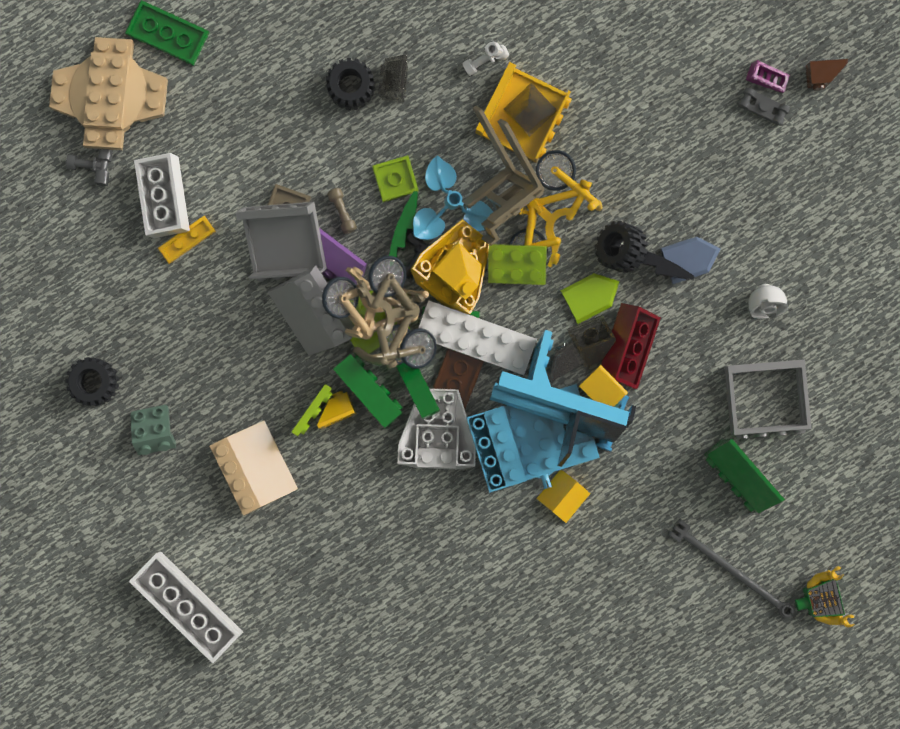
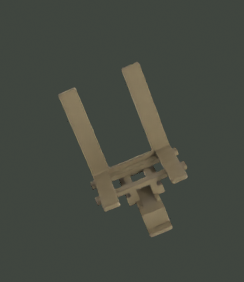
[462,106,545,246]

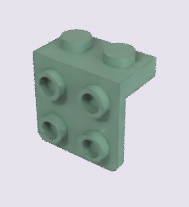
[130,405,176,455]

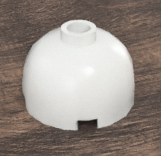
[748,284,788,319]

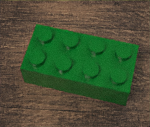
[333,354,403,429]

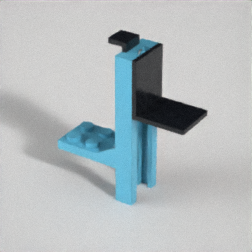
[490,330,636,467]

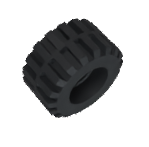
[326,58,375,110]
[595,221,648,273]
[65,357,119,406]

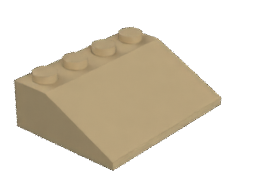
[210,420,298,516]

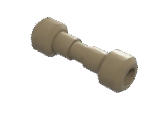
[327,188,357,234]

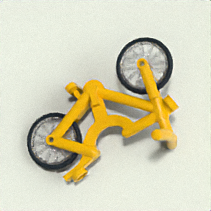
[509,150,603,267]

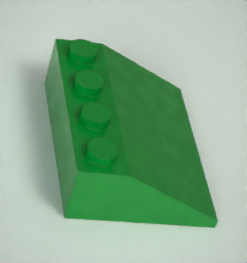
[704,439,785,513]

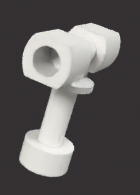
[463,42,509,76]

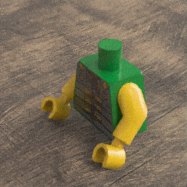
[795,566,855,628]

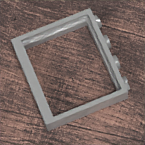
[724,359,812,439]

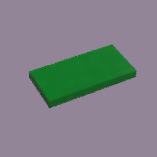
[125,0,210,66]

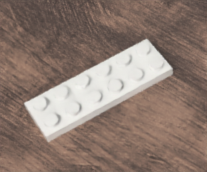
[415,300,537,375]

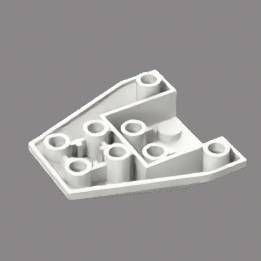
[397,389,476,470]

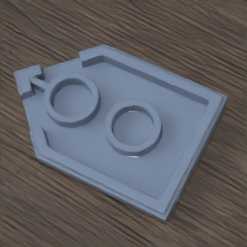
[660,237,721,285]

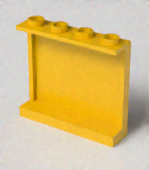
[476,62,572,163]

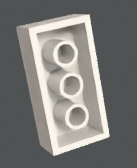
[134,153,190,238]

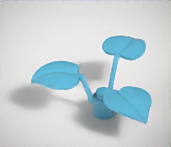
[413,156,493,240]

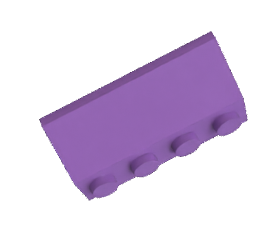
[319,228,367,290]

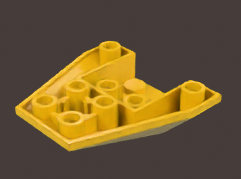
[411,219,489,315]

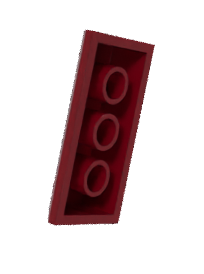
[601,303,661,390]

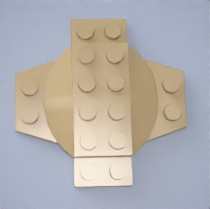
[49,37,168,150]

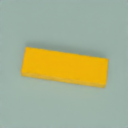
[158,215,216,264]

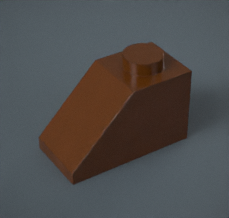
[805,59,848,91]

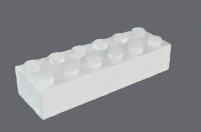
[129,552,243,663]

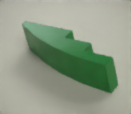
[388,191,418,268]
[396,355,440,420]

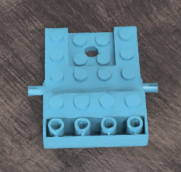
[466,384,600,493]

